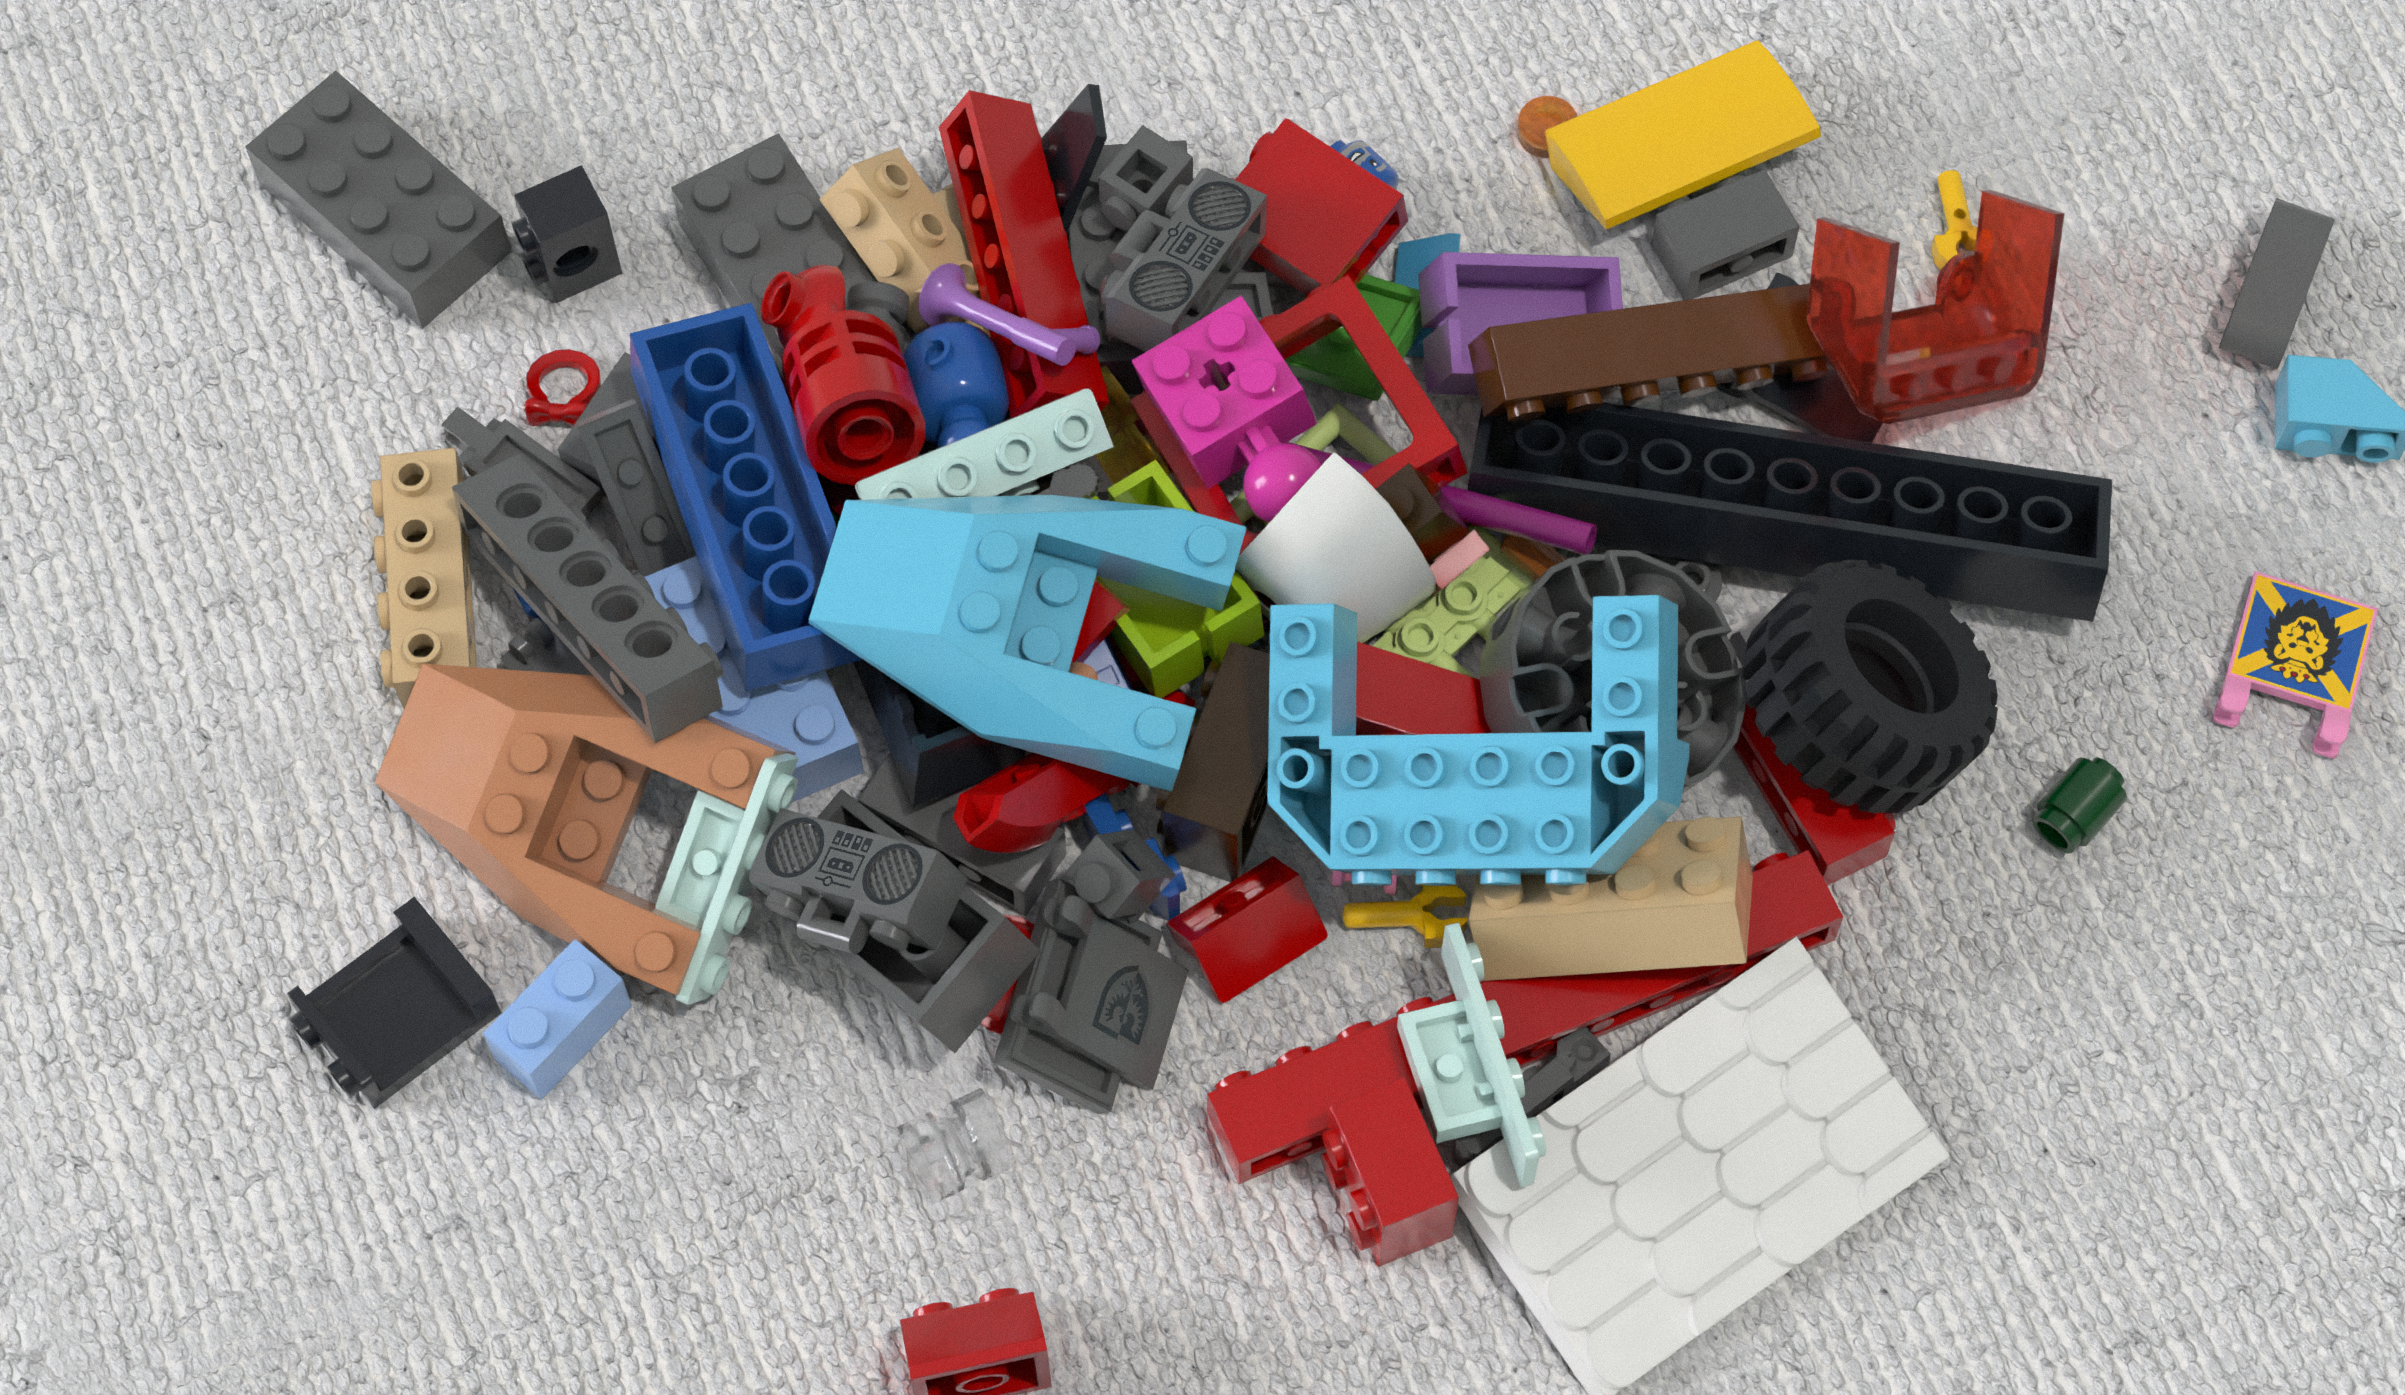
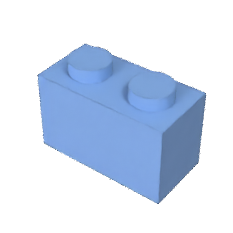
[483,939,632,1100]

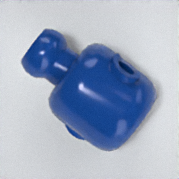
[904,322,1009,448]

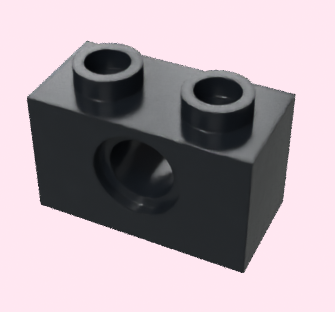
[511,165,622,303]

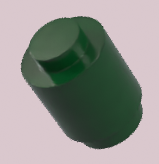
[2032,757,2127,853]

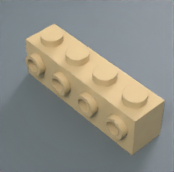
[819,147,991,337]
[371,448,477,709]

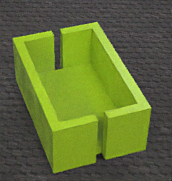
[1091,460,1264,698]

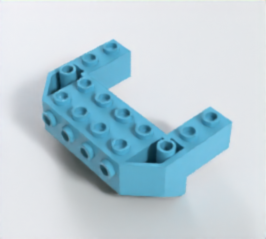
[1267,595,1690,886]

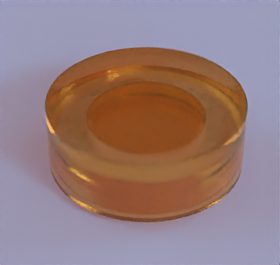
[1517,96,1577,158]

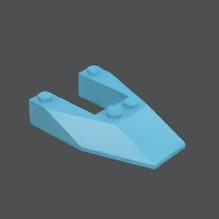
[809,495,1246,792]

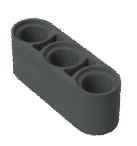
[2218,198,2335,369]

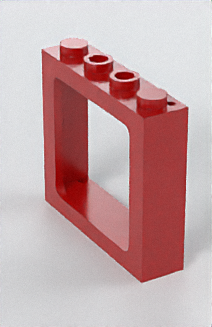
[1130,275,1468,594]

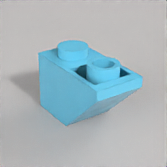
[2275,355,2405,463]

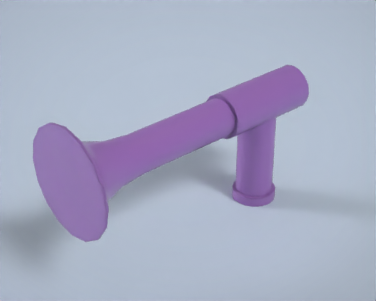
[918,263,1100,366]

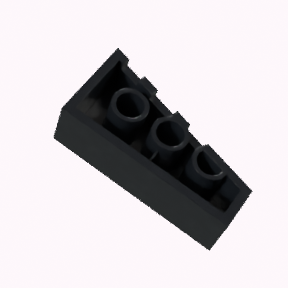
[853,660,1026,807]

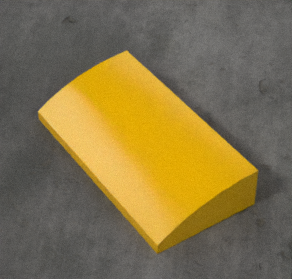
[1545,40,1821,230]

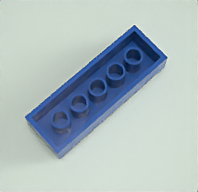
[630,302,863,692]

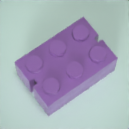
[1418,252,1623,395]

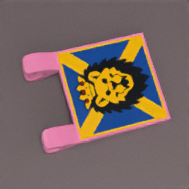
[2212,571,2378,759]

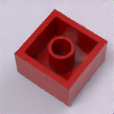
[1320,1077,1459,1266]

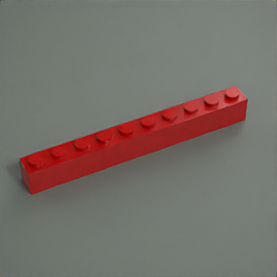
[1207,850,1843,1184]

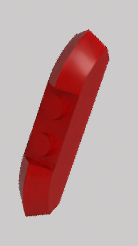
[953,692,1195,853]

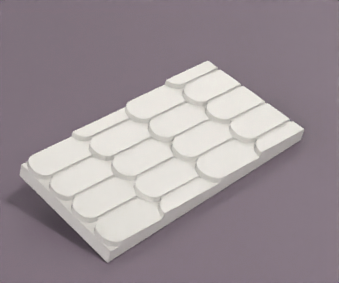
[1450,936,1950,1395]

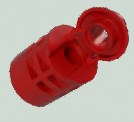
[761,264,925,486]

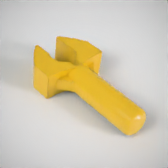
[1931,170,1998,280]
[1342,885,1468,948]

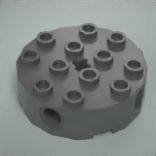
[1479,550,1747,794]

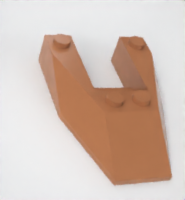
[374,664,796,995]

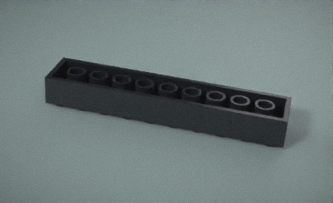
[1464,402,2112,622]

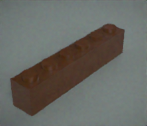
[1468,280,1849,423]

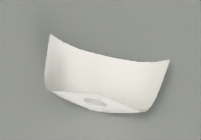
[1235,452,1436,643]

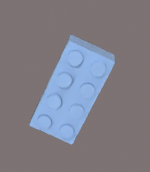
[645,556,864,803]

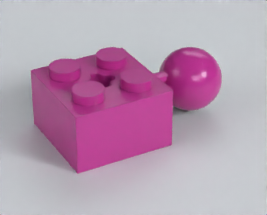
[1132,296,1322,523]

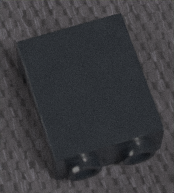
[287,897,502,1109]

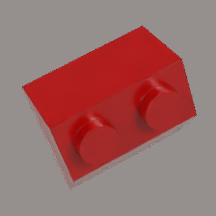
[900,1288,1052,1395]

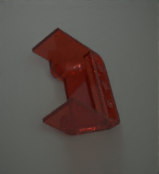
[1807,190,2065,424]

